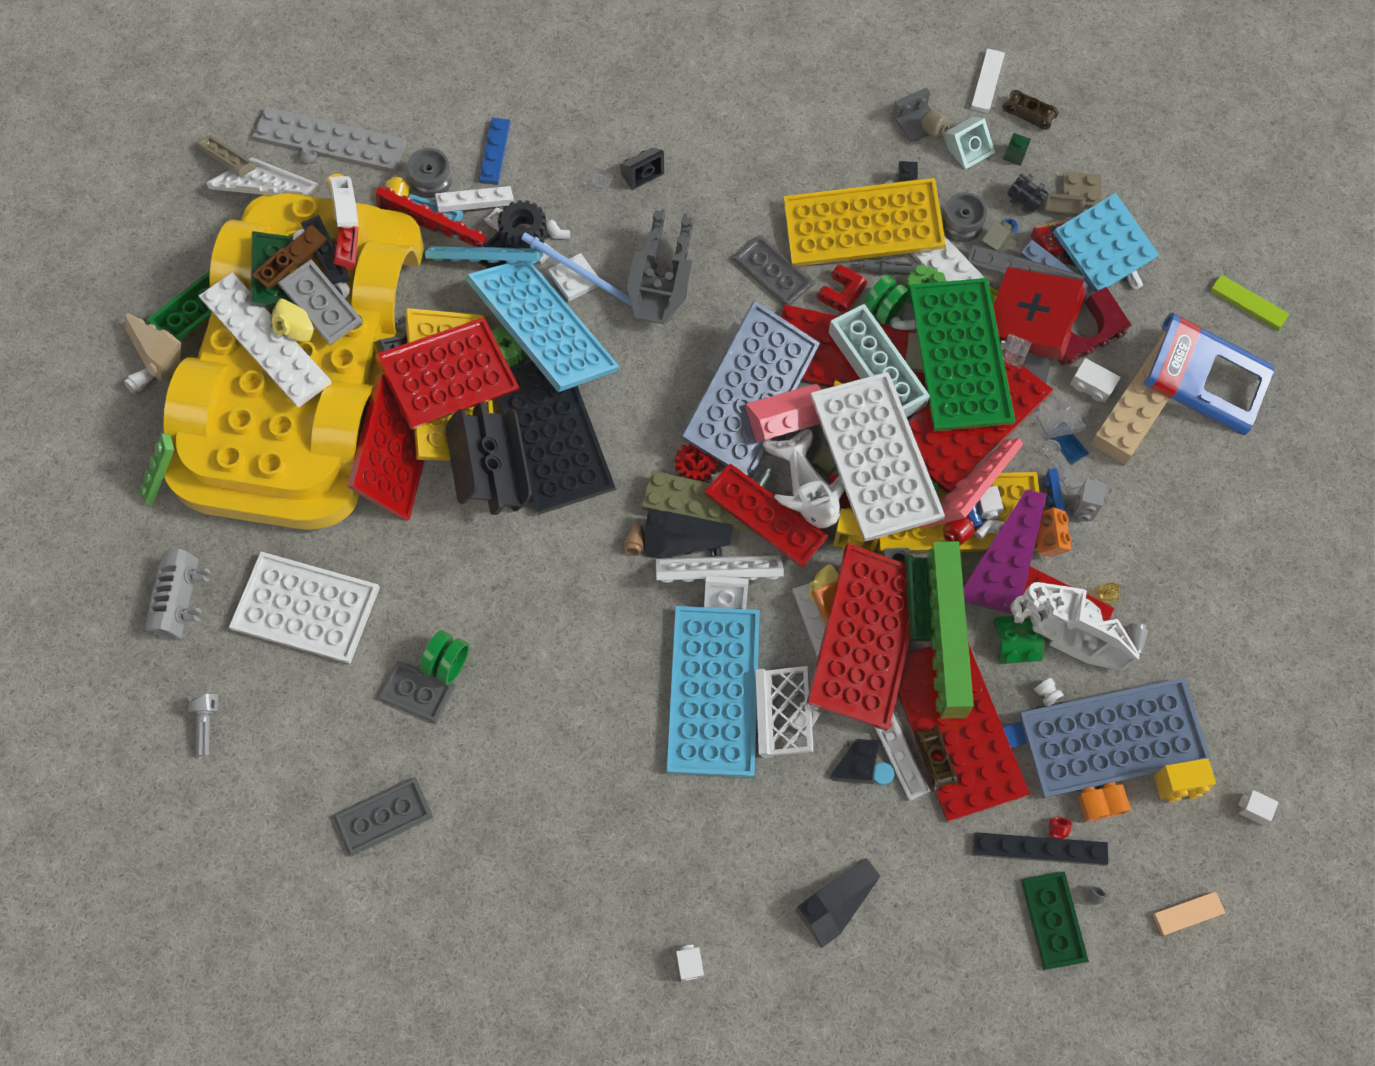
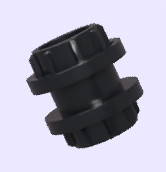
[1007,174,1048,213]

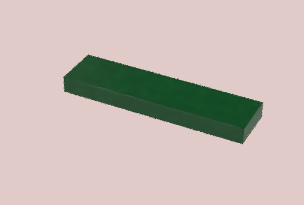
[904,556,932,641]

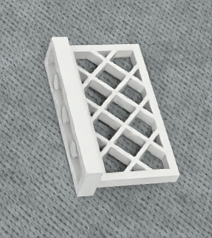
[756,666,813,758]

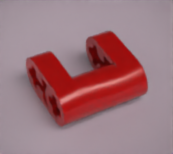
[816,265,867,314]

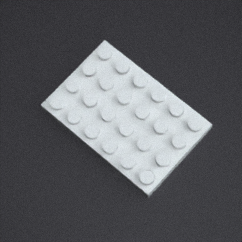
[229,552,380,664]

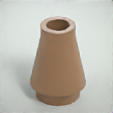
[623,524,643,556]

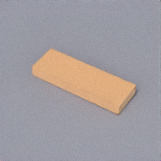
[1153,892,1226,936]

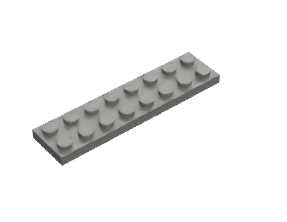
[253,107,407,173]

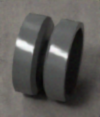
[407,148,452,198]
[942,192,987,242]

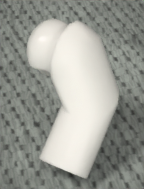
[890,317,916,330]
[974,520,1004,539]

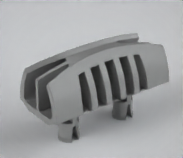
[145,548,211,641]

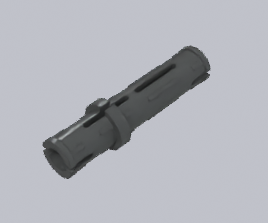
[863,259,922,275]

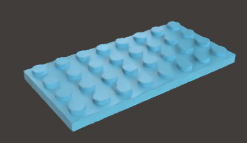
[466,261,620,392]
[667,606,760,778]

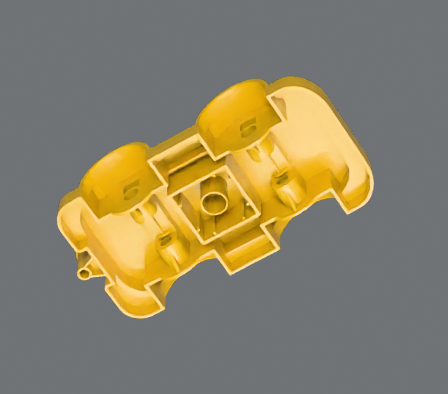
[164,174,424,530]

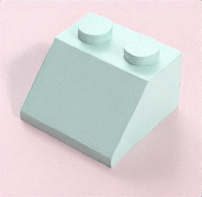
[943,117,995,169]

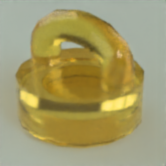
[1099,583,1121,605]

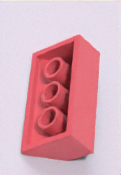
[745,384,822,443]

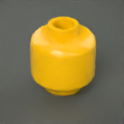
[385,177,410,197]

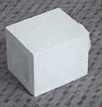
[978,486,1004,520]
[1239,790,1278,826]
[676,945,704,982]

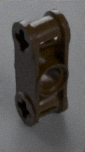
[1002,90,1059,130]
[915,725,958,791]

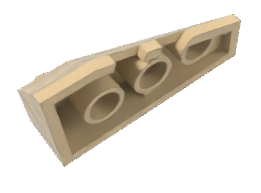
[125,313,181,381]

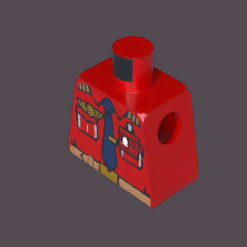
[1030,219,1069,264]

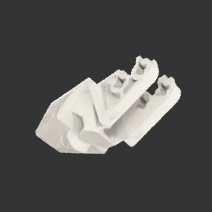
[1010,582,1140,671]

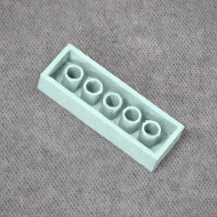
[828,304,930,417]

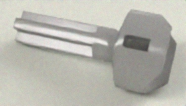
[188,694,218,756]

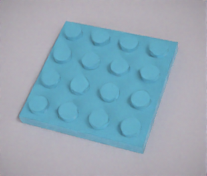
[1053,193,1159,292]

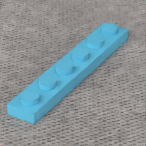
[425,246,543,264]

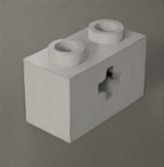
[1073,479,1107,522]

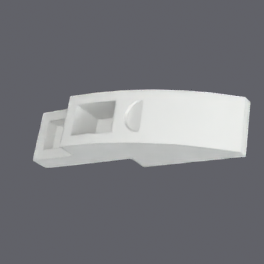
[329,176,358,228]

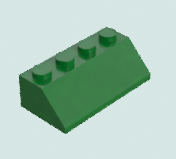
[147,271,212,341]

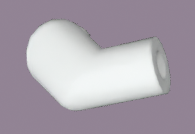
[546,220,570,240]

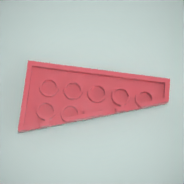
[919,438,1023,529]

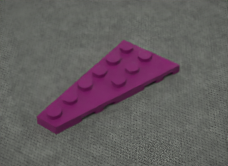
[963,489,1047,614]

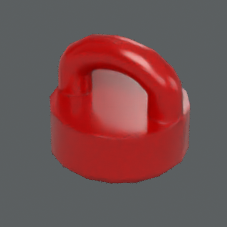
[1049,817,1072,839]

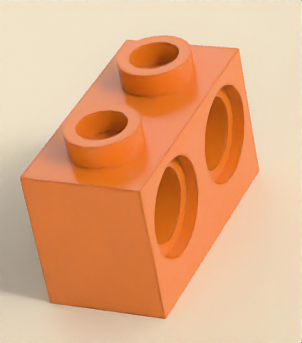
[1036,507,1072,557]

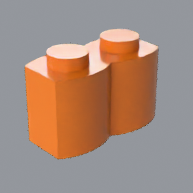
[1077,782,1131,823]

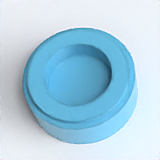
[874,763,894,786]

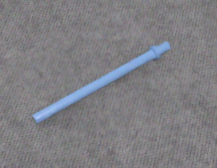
[521,233,632,306]

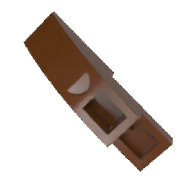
[253,225,327,289]

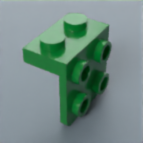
[993,616,1045,664]

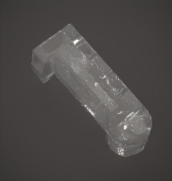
[1040,439,1085,497]

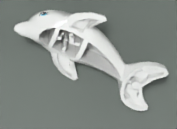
[763,429,845,528]

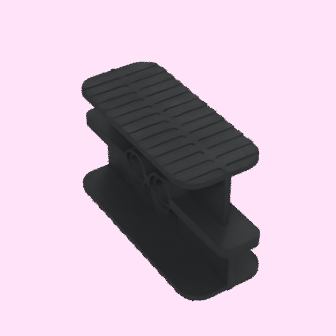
[446,402,532,515]

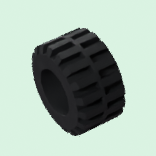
[498,200,547,248]

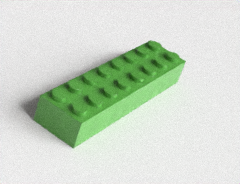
[925,542,974,718]

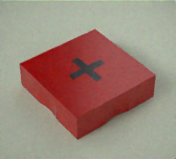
[993,267,1086,360]

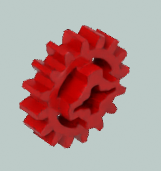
[674,443,719,482]

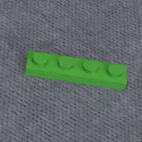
[140,434,174,504]

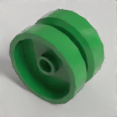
[863,274,910,326]
[419,630,470,685]

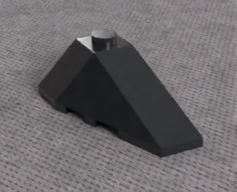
[645,510,733,559]
[795,858,880,948]

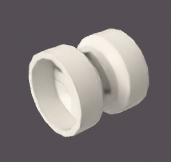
[1034,678,1064,707]

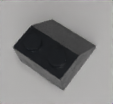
[620,147,664,190]

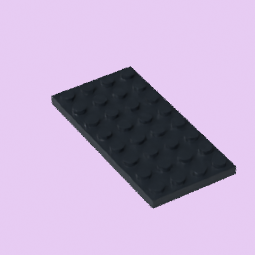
[497,361,616,515]

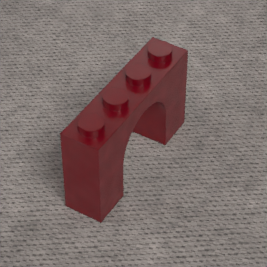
[1057,286,1132,366]

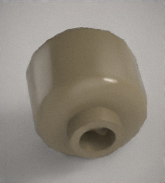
[921,109,949,138]

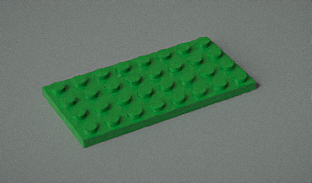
[909,278,1015,432]

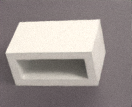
[1070,358,1121,403]

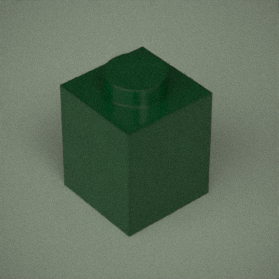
[1003,133,1031,166]

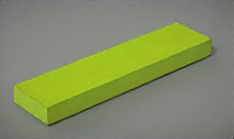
[1211,274,1289,331]

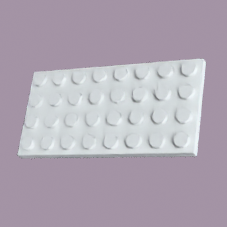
[811,372,945,542]

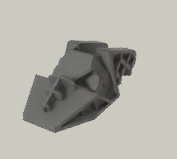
[627,209,694,324]

